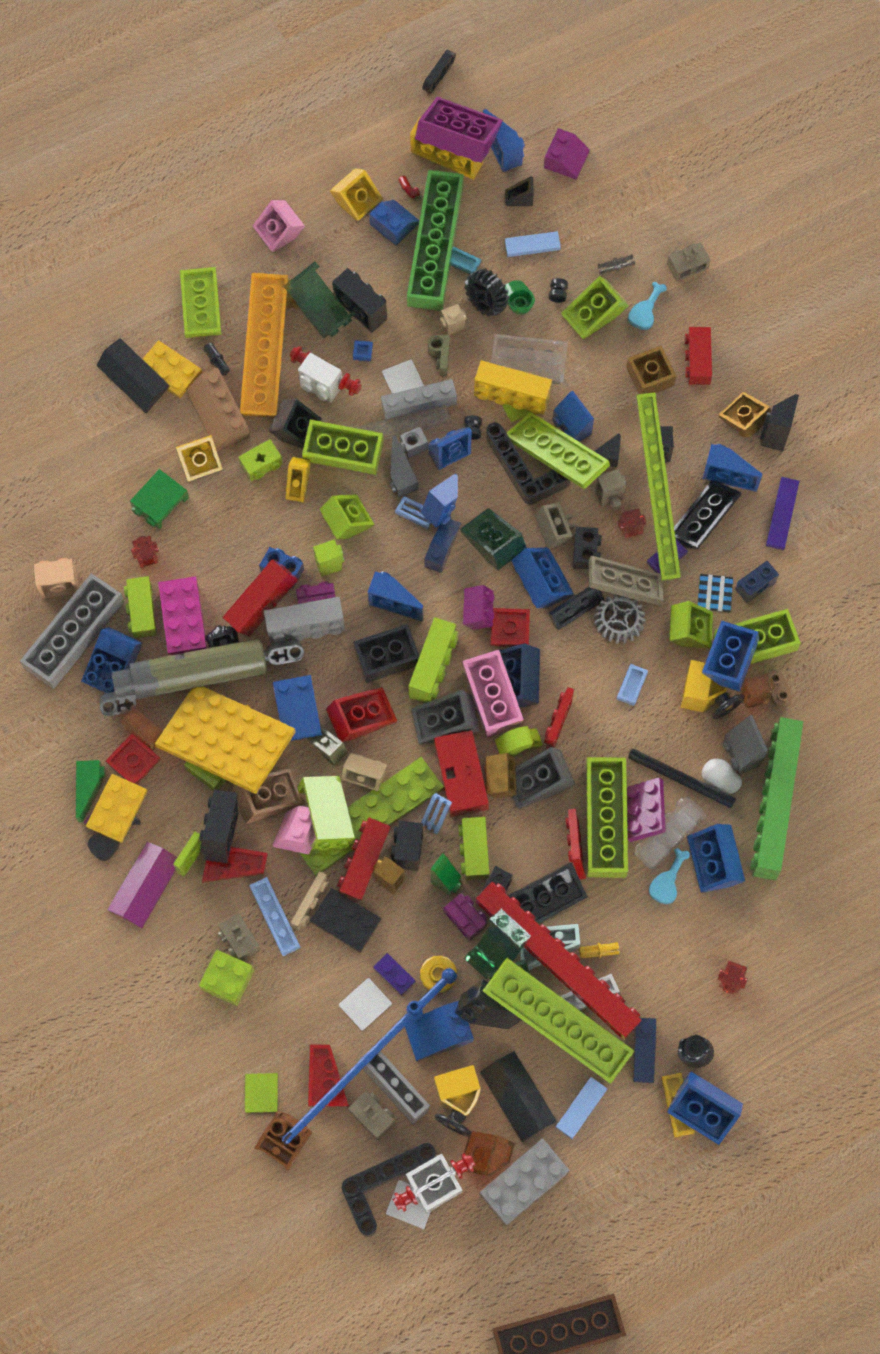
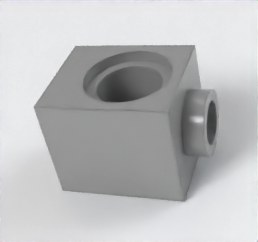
[400,427,428,458]

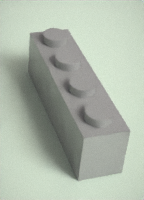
[381,379,457,422]
[360,1051,430,1124]

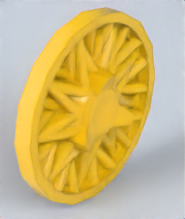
[420,955,457,993]

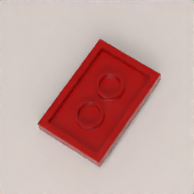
[544,687,575,750]

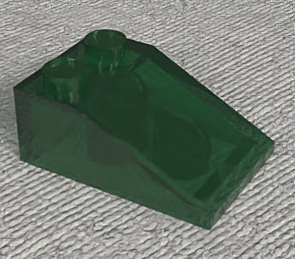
[460,508,527,570]

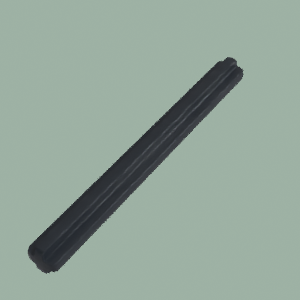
[628,748,736,808]

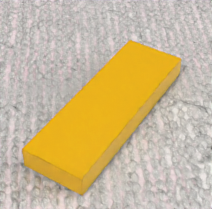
[661,1073,695,1138]

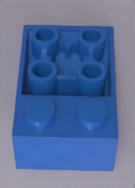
[81,627,143,693]

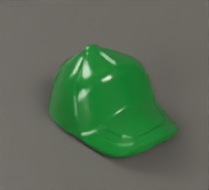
[505,280,535,315]

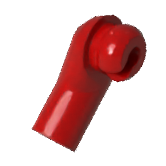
[398,176,420,199]

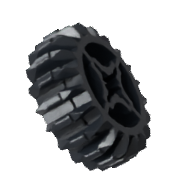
[464,268,509,317]

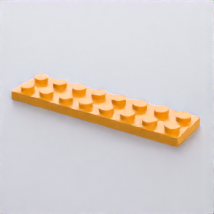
[240,273,288,418]

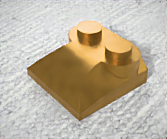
[718,392,771,437]

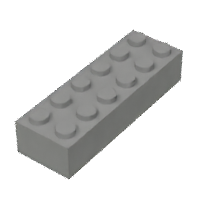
[20,573,124,689]

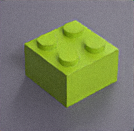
[199,949,255,1006]

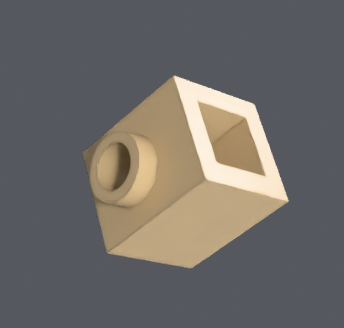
[439,304,467,335]

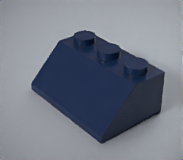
[499,643,540,707]

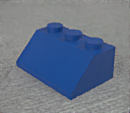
[511,547,574,608]
[702,621,759,692]
[687,824,745,893]
[667,1072,743,1145]

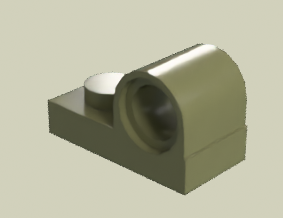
[428,335,450,376]
[306,725,348,765]

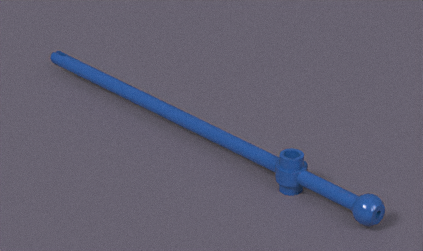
[282,968,457,1144]

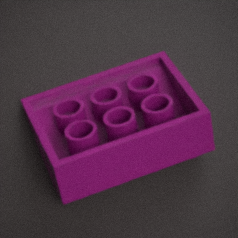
[415,97,503,163]

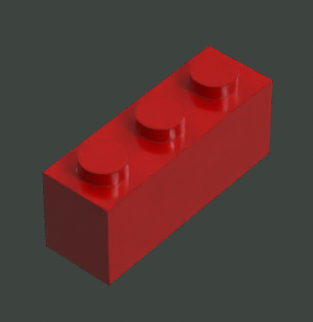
[684,327,712,385]

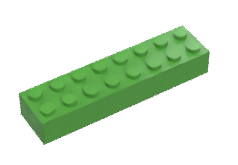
[407,170,464,311]
[750,717,804,881]

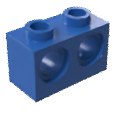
[259,547,304,588]

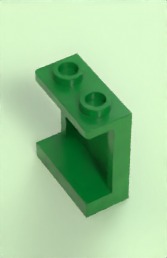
[130,469,189,529]

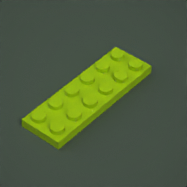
[507,411,610,489]

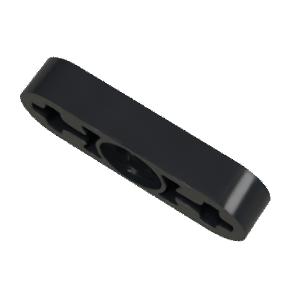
[422,49,456,94]

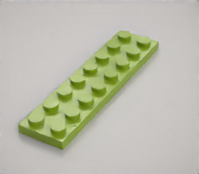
[298,756,444,877]
[483,958,634,1084]

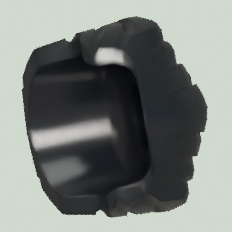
[205,625,239,648]
[677,1034,714,1068]

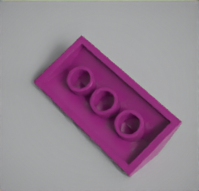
[107,842,178,928]

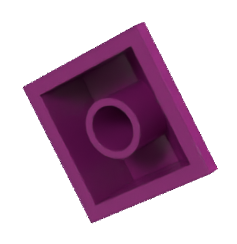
[544,128,590,180]

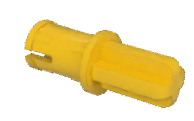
[579,942,619,959]

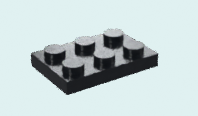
[310,888,382,953]

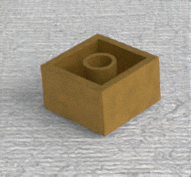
[626,345,677,394]

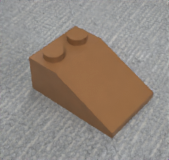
[231,768,304,824]

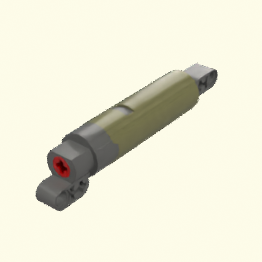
[99,639,304,716]

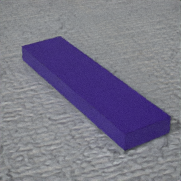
[766,477,800,550]

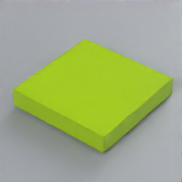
[173,831,202,877]

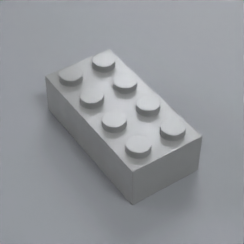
[264,597,345,644]
[479,1138,570,1227]

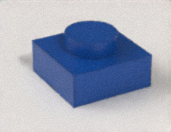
[353,340,373,361]

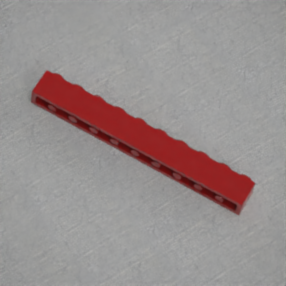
[475,882,641,1041]

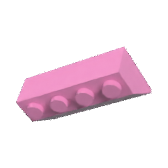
[462,650,524,738]

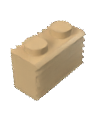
[341,753,387,791]

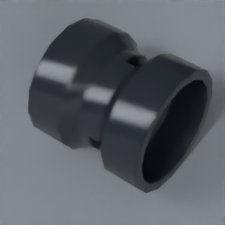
[549,278,568,303]
[464,415,482,440]

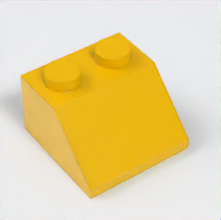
[330,169,383,221]

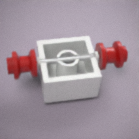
[289,346,362,403]
[392,1153,476,1214]

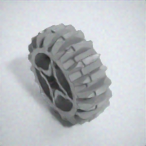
[594,594,646,644]

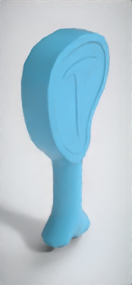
[628,282,667,330]
[648,848,690,904]

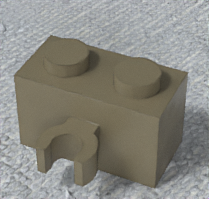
[667,242,710,282]
[595,469,627,511]
[535,502,576,549]
[218,913,261,961]
[348,1091,395,1140]

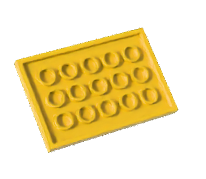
[155,686,295,794]

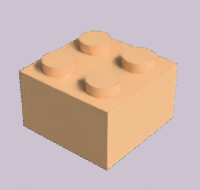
[34,558,79,599]

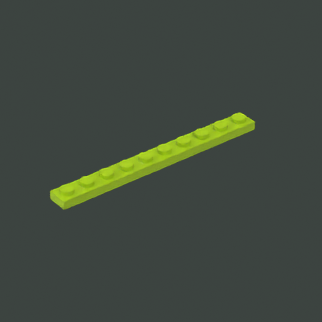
[636,392,681,581]

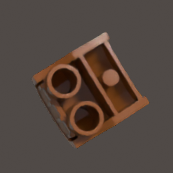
[255,1111,312,1170]

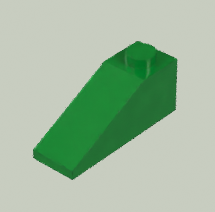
[76,760,106,823]
[430,853,462,896]

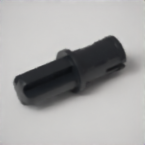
[203,343,230,376]

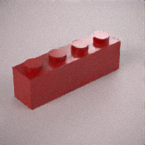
[337,817,391,900]

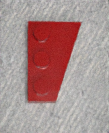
[565,809,586,880]
[202,847,268,883]
[308,1044,349,1107]

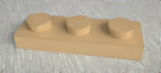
[291,871,329,930]

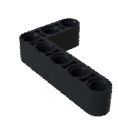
[486,422,571,505]
[341,1143,436,1237]

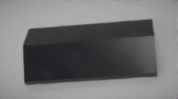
[96,338,170,413]
[674,480,742,549]
[508,863,588,924]
[480,1051,557,1142]

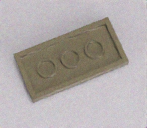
[589,556,663,606]

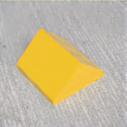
[176,435,223,482]

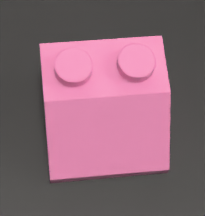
[253,200,305,252]
[273,806,316,855]

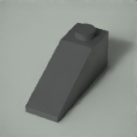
[389,435,419,498]

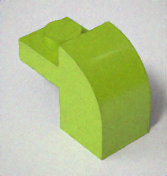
[495,726,543,757]

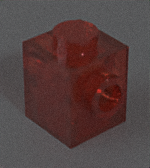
[618,508,646,538]
[131,536,159,568]
[717,960,748,994]

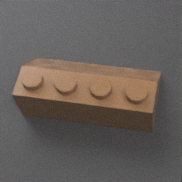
[186,368,250,452]

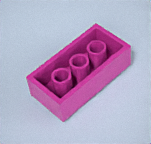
[158,576,207,656]

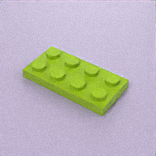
[180,267,222,338]

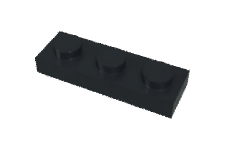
[548,587,605,630]

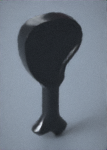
[88,816,141,861]

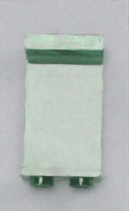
[283,261,355,339]
[464,909,531,981]

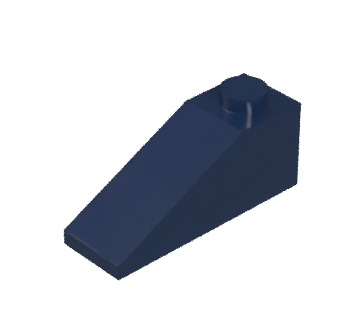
[424,519,462,573]
[633,1018,656,1083]

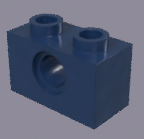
[735,560,779,603]

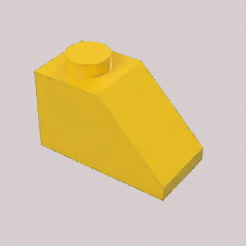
[285,457,311,502]

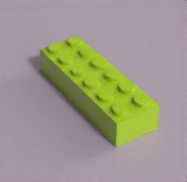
[586,757,628,878]

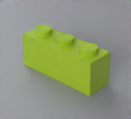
[124,576,157,639]
[458,817,489,880]

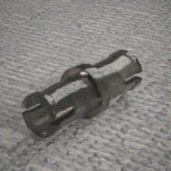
[597,254,635,275]

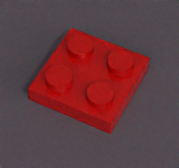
[491,608,530,647]
[105,733,161,785]

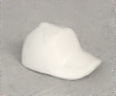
[702,758,742,794]

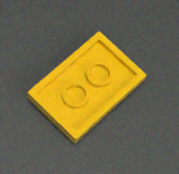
[143,340,202,399]
[86,774,148,843]

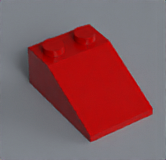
[326,687,397,742]

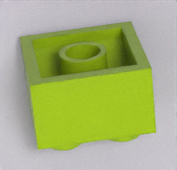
[319,494,375,539]
[669,601,713,648]

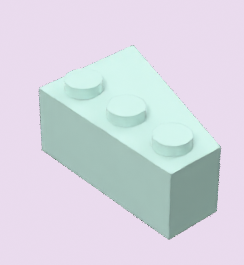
[519,924,580,971]

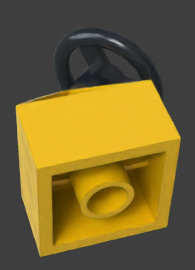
[681,660,745,719]
[434,1065,481,1137]

